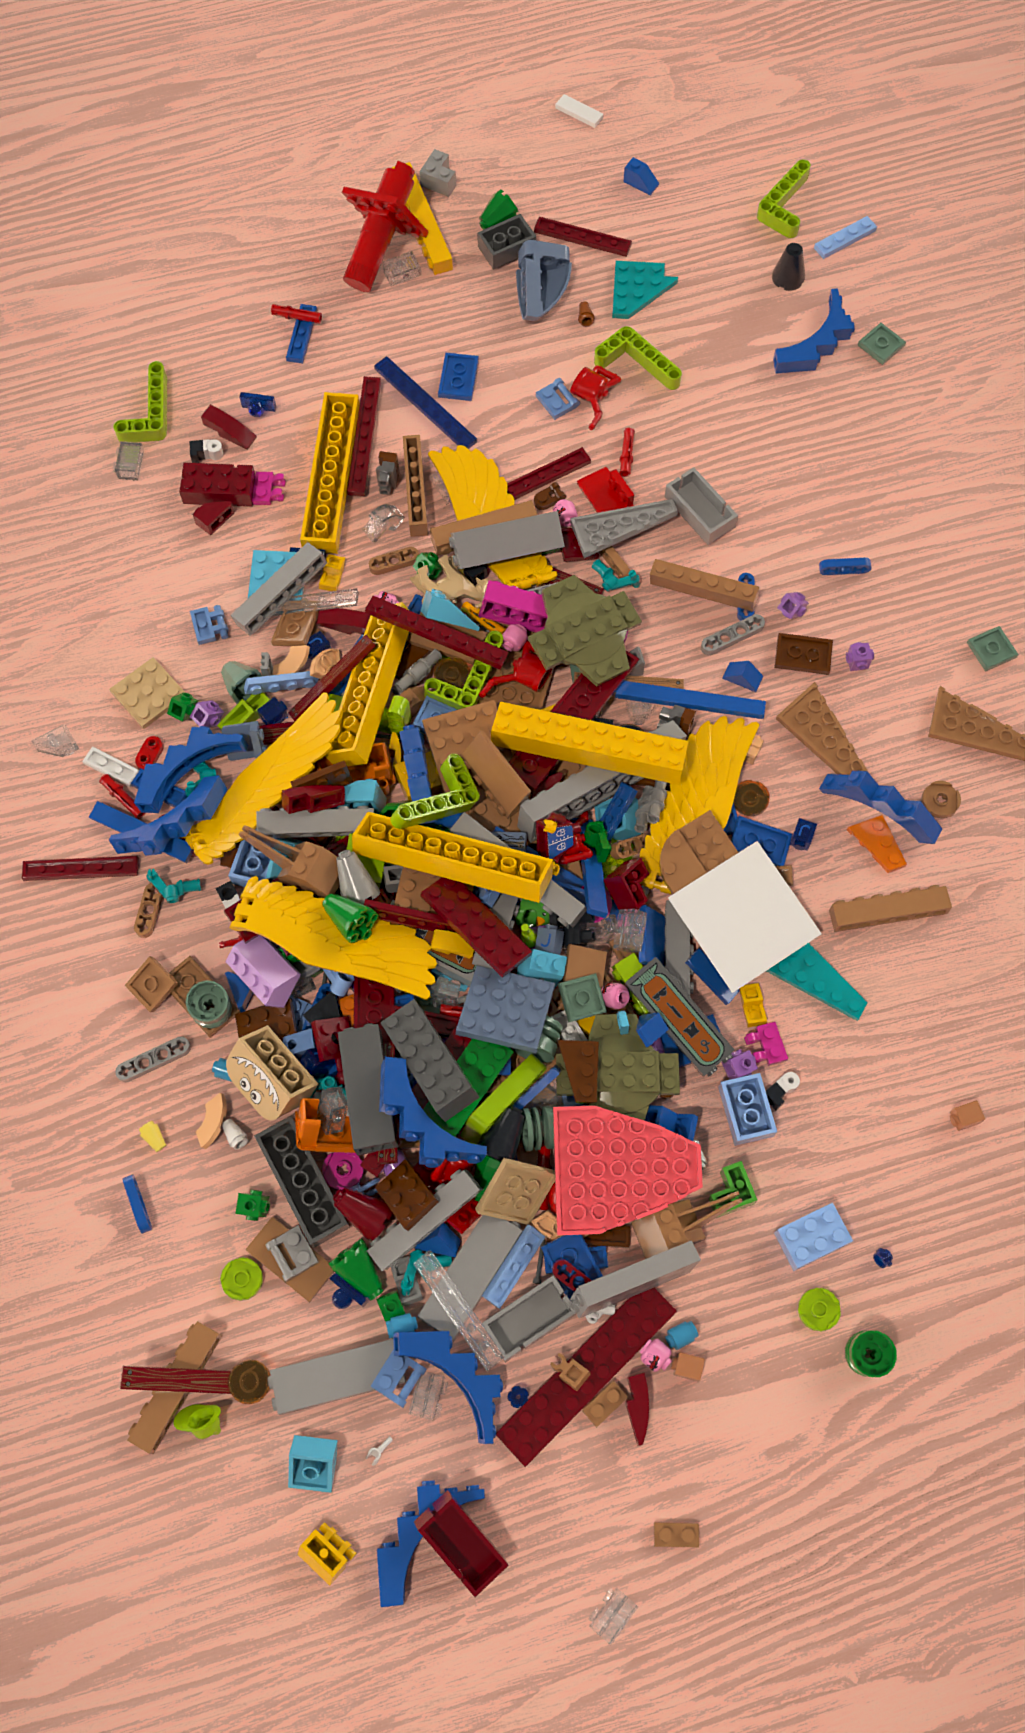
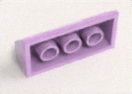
[226,935,301,1008]

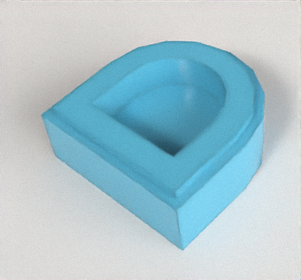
[617,1010,629,1035]

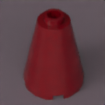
[333,1187,392,1241]

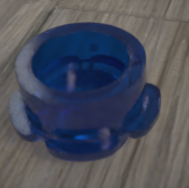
[873,1248,893,1268]
[508,1386,529,1408]

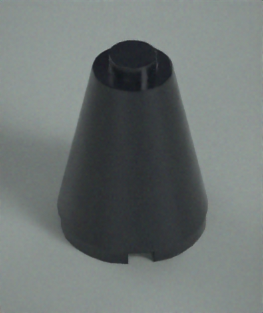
[772,243,805,291]
[477,1106,525,1162]

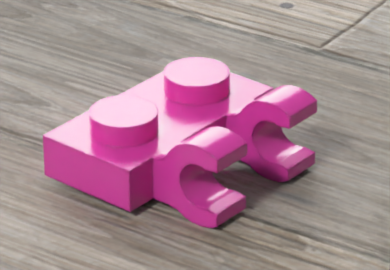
[252,472,286,505]
[744,1022,788,1066]

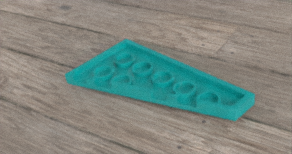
[766,943,867,1021]

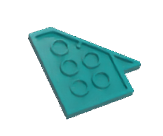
[612,261,678,319]

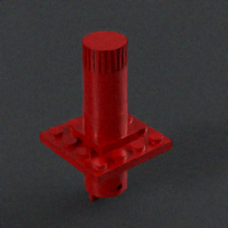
[341,161,428,293]

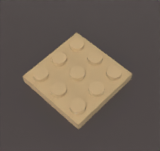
[109,657,185,729]
[475,1158,555,1225]

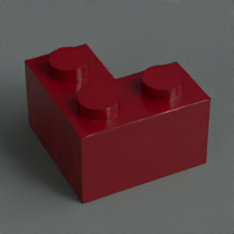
[604,857,649,913]

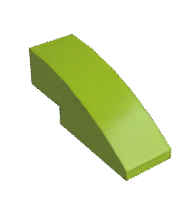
[217,692,276,730]

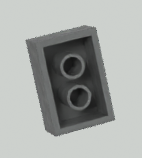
[477,214,536,270]

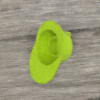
[173,1404,221,1439]

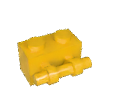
[297,1522,357,1586]

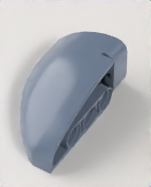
[516,240,572,321]

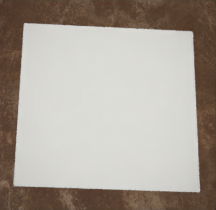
[668,841,822,993]

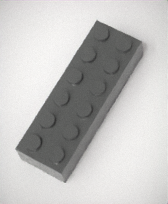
[381,999,480,1122]
[254,1116,350,1248]

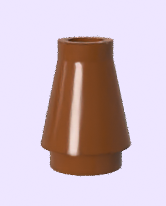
[578,301,595,327]

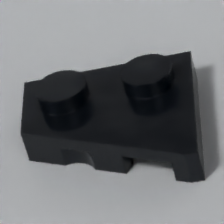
[303,991,340,1042]

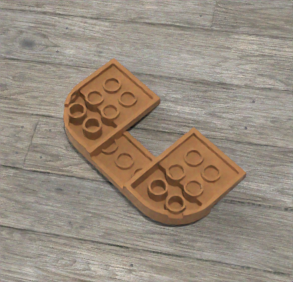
[659,810,738,895]

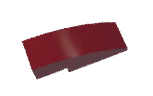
[201,404,257,450]
[316,608,371,635]
[282,785,345,814]
[625,1372,649,1446]

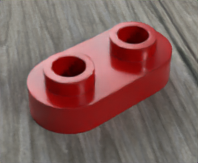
[135,736,163,770]

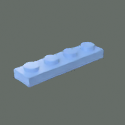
[814,216,877,259]
[244,671,319,695]
[482,1224,545,1309]

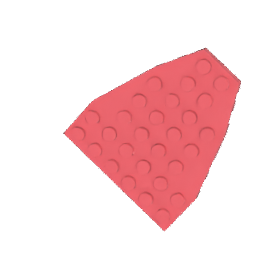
[553,1106,703,1235]

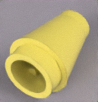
[139,1121,167,1152]

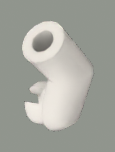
[586,1305,615,1324]

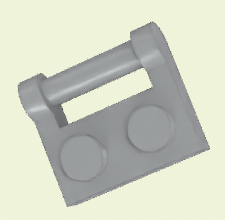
[265,1225,319,1282]

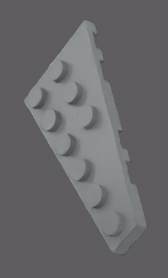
[570,499,678,558]

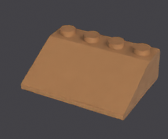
[461,730,531,819]

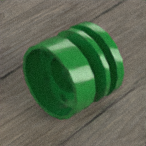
[845,1331,897,1378]

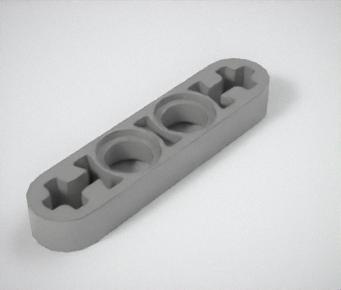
[701,614,765,655]
[115,1037,191,1082]

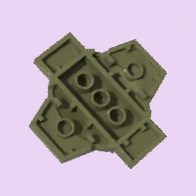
[528,575,642,687]
[556,1014,680,1121]

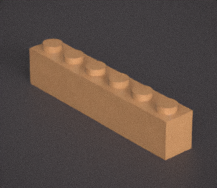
[403,435,428,537]
[430,500,537,556]
[650,559,759,612]
[829,885,952,932]
[127,1321,223,1454]

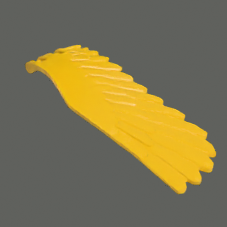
[428,445,557,590]
[183,692,342,865]
[640,716,760,895]
[229,876,437,1000]

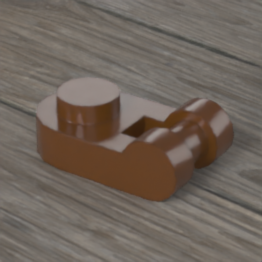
[534,482,566,510]

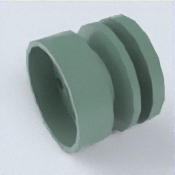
[185,980,232,1029]
[513,1016,563,1063]
[520,1105,558,1152]

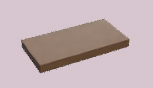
[407,612,488,665]
[169,956,241,1038]
[245,1216,334,1303]

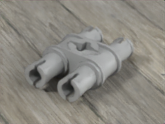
[391,649,442,696]
[634,780,667,833]

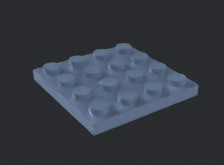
[456,966,555,1053]

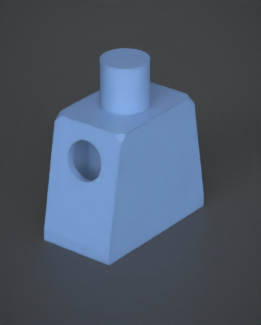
[283,1028,319,1062]

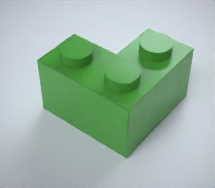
[708,1161,757,1218]

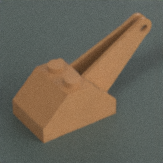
[239,825,340,898]
[631,1191,743,1259]

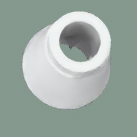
[222,1119,248,1150]

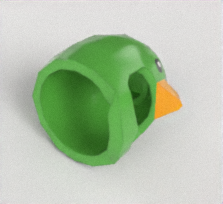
[515,899,549,927]

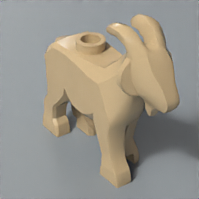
[410,554,489,609]

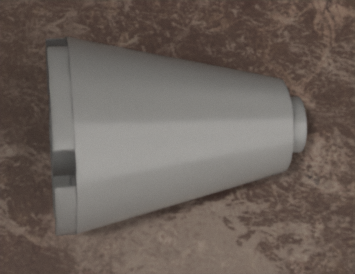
[336,850,380,904]

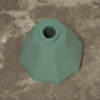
[221,661,262,704]

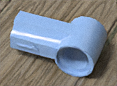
[323,969,354,996]

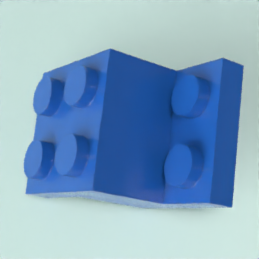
[645,1105,698,1141]

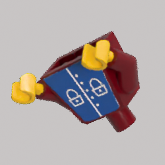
[535,812,581,876]

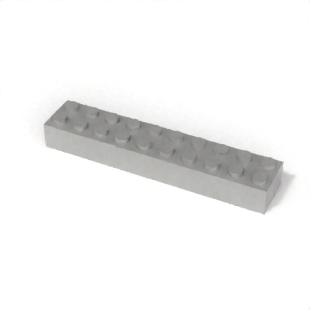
[517,720,687,843]

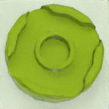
[220,1257,263,1301]
[798,1288,841,1332]

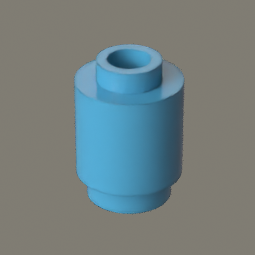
[212,1058,232,1082]
[386,1313,418,1339]
[665,1321,699,1350]

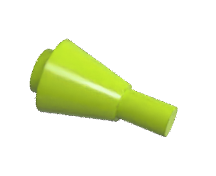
[520,924,537,948]

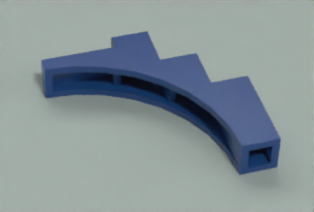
[773,288,855,374]
[399,724,437,825]
[134,726,248,813]
[819,770,942,844]
[109,775,228,856]
[379,1057,487,1168]
[393,1331,503,1444]
[377,1480,485,1607]

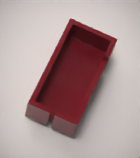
[179,462,255,507]
[414,1490,509,1597]

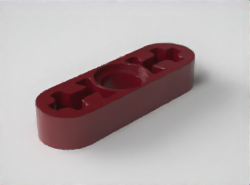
[552,1259,592,1292]

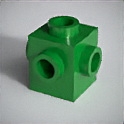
[412,552,443,580]
[167,693,198,722]
[235,1190,270,1221]

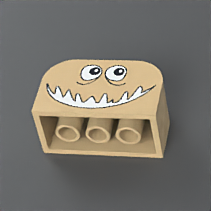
[226,1025,318,1120]

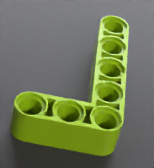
[757,159,811,238]
[594,326,682,390]
[113,361,167,443]
[424,631,503,710]
[327,694,412,736]
[390,754,480,829]
[460,1054,547,1144]

